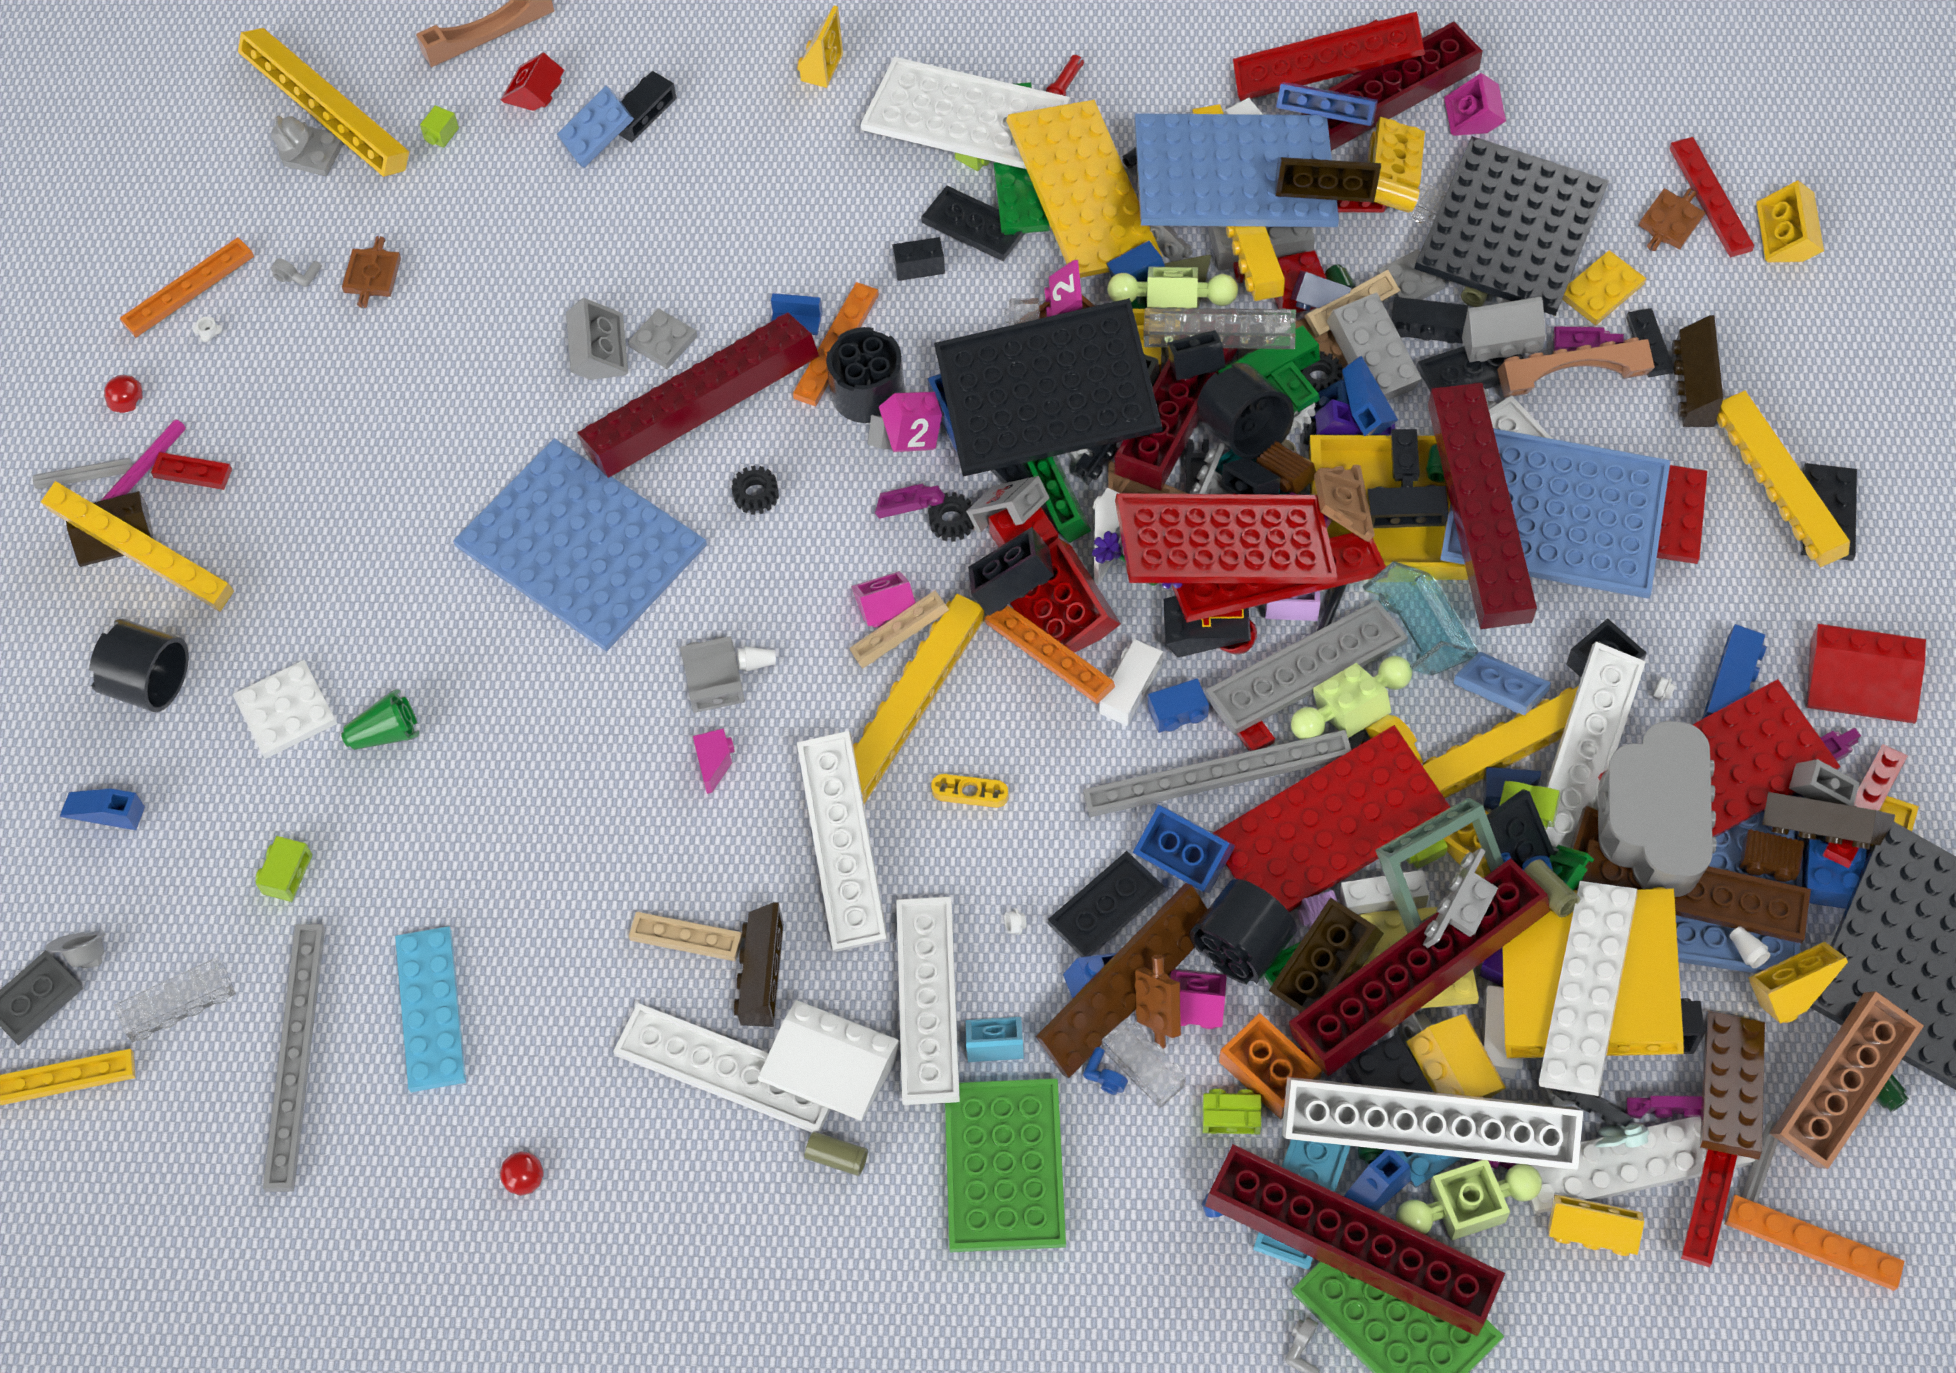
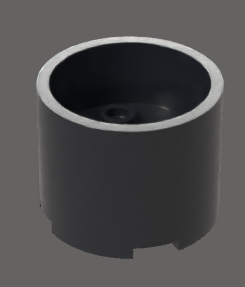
[826,327,905,423]
[1197,363,1294,459]
[89,619,189,712]
[1189,879,1297,985]

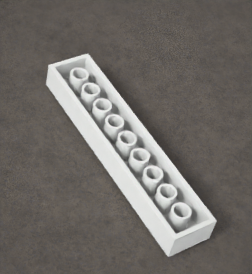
[1282,1077,1583,1170]

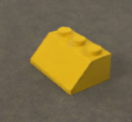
[1756,180,1824,263]
[1406,1014,1506,1098]

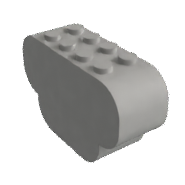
[1598,721,1717,897]

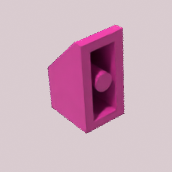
[693,728,735,794]

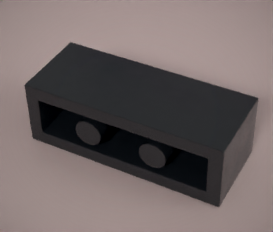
[618,70,677,143]
[1391,297,1469,344]
[1367,485,1449,528]

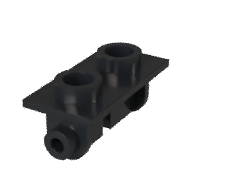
[1073,442,1118,485]

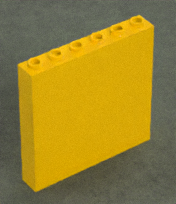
[1308,435,1468,580]
[1503,887,1684,1058]

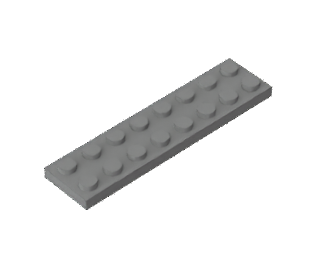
[1205,600,1408,735]

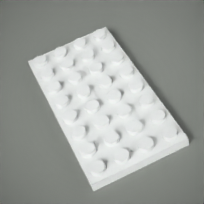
[861,57,1071,169]

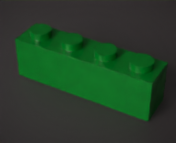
[1218,325,1320,378]
[1027,456,1091,543]

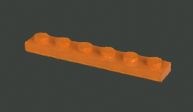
[120,237,254,338]
[793,282,879,407]
[984,605,1115,704]
[1724,1195,1905,1291]

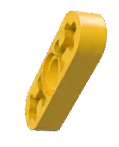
[931,774,1009,808]

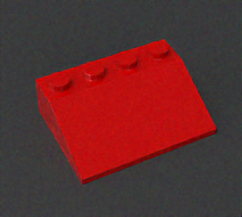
[1010,538,1121,653]
[1807,624,1926,724]

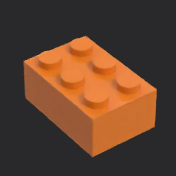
[1219,1013,1322,1120]

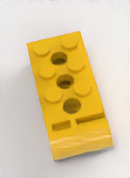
[1367,117,1425,213]

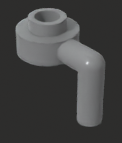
[271,258,322,287]
[1285,1317,1320,1373]

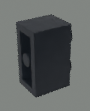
[892,237,945,281]
[1167,330,1226,380]
[1221,457,1281,495]

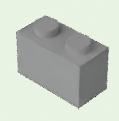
[1789,759,1860,806]

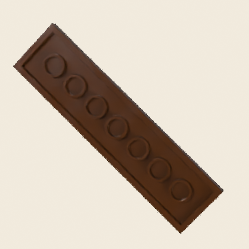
[1582,839,1811,944]
[1036,883,1207,1078]

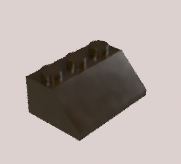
[66,491,154,567]

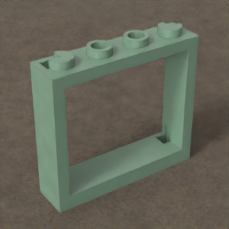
[1375,798,1504,934]

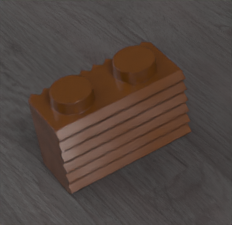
[1256,441,1316,494]
[1739,829,1804,882]

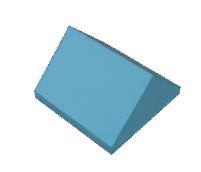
[966,1017,1024,1062]

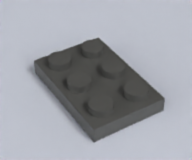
[0,950,83,1045]

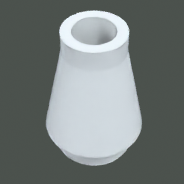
[737,646,776,672]
[1729,927,1770,968]

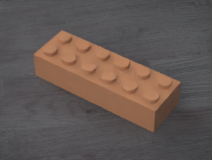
[1769,991,1924,1169]

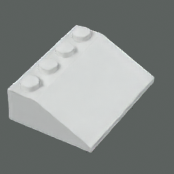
[758,1000,899,1121]

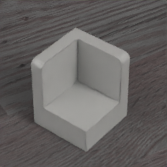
[868,415,892,449]

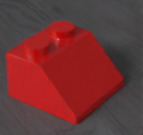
[500,52,565,111]

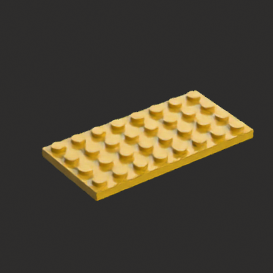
[1006,99,1163,278]

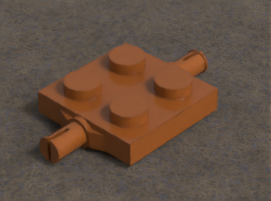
[1638,188,1706,251]
[342,236,401,308]
[1135,955,1181,1049]

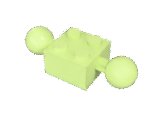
[1107,267,1238,311]
[1291,656,1412,740]
[1396,1160,1542,1241]

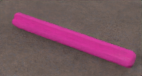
[100,419,186,501]

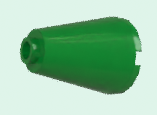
[341,689,419,750]

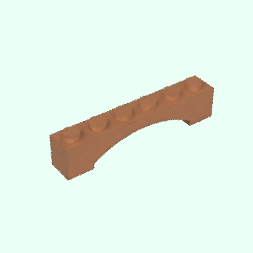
[416,0,554,67]
[1497,338,1655,398]

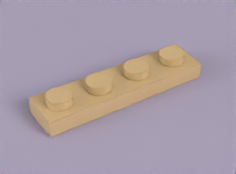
[1304,270,1400,337]
[849,590,949,669]
[629,912,742,962]

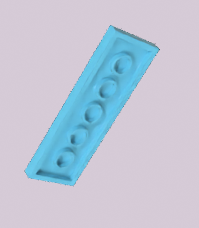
[395,926,466,1093]
[1253,1139,1351,1270]

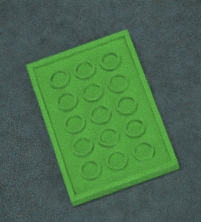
[945,1078,1066,1252]
[1291,1210,1504,1373]

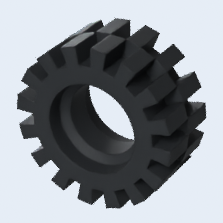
[1301,351,1343,392]
[732,466,779,515]
[928,492,974,542]

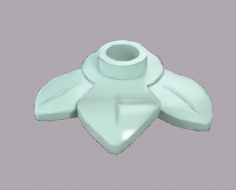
[1595,1123,1649,1148]

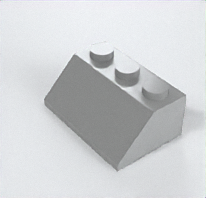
[566,297,628,380]
[1462,297,1546,362]

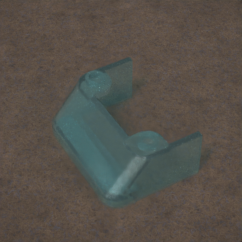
[1362,561,1478,676]

